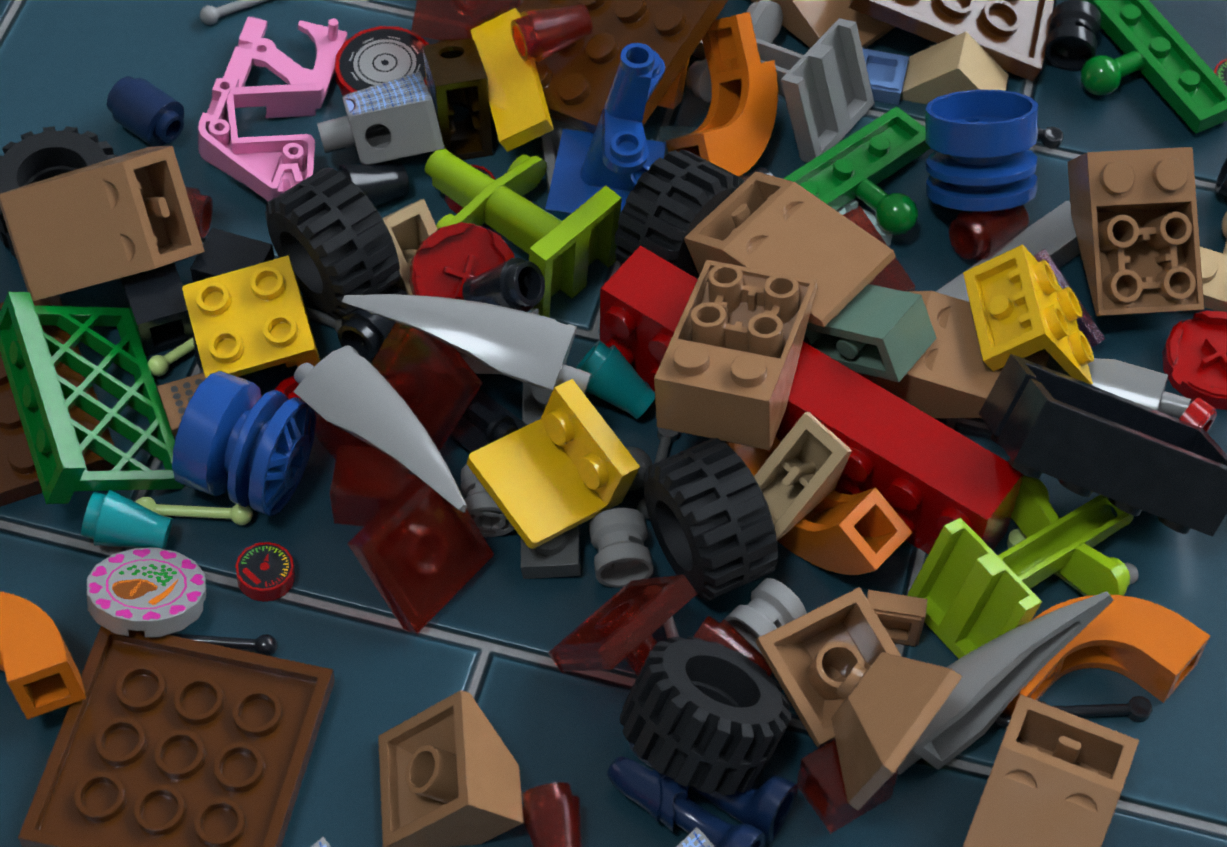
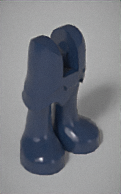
[607,742,798,847]

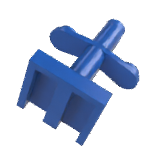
[545,43,666,221]

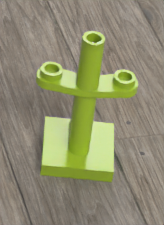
[424,148,622,318]
[907,475,1134,659]

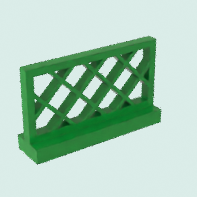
[0,291,184,504]

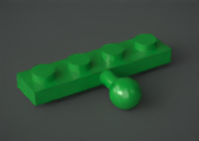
[1081,0,1227,134]
[783,106,931,235]

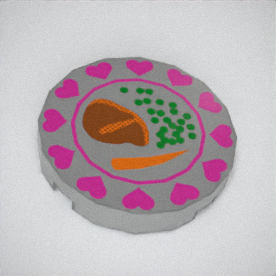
[87,547,206,638]

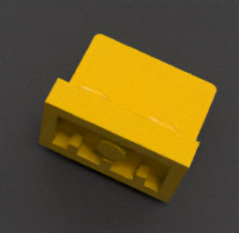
[963,244,1094,385]
[182,255,320,378]
[466,379,640,549]

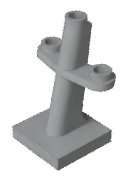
[686,0,874,162]

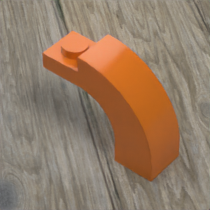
[666,12,778,177]
[725,436,913,575]
[0,591,86,720]
[1002,595,1210,716]

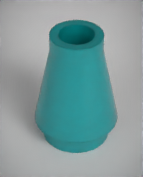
[576,340,655,419]
[81,490,173,549]

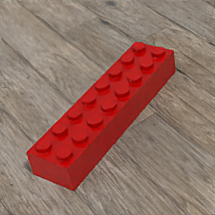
[599,245,1024,555]

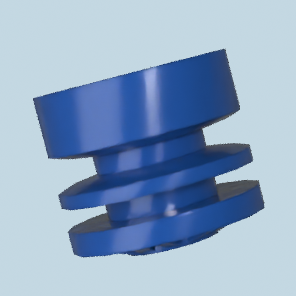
[925,90,1038,211]
[172,371,316,517]

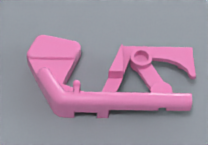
[198,16,348,202]

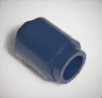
[107,76,184,147]

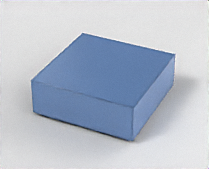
[862,48,909,105]

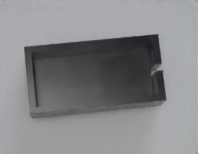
[979,354,1227,537]

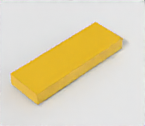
[470,8,554,152]

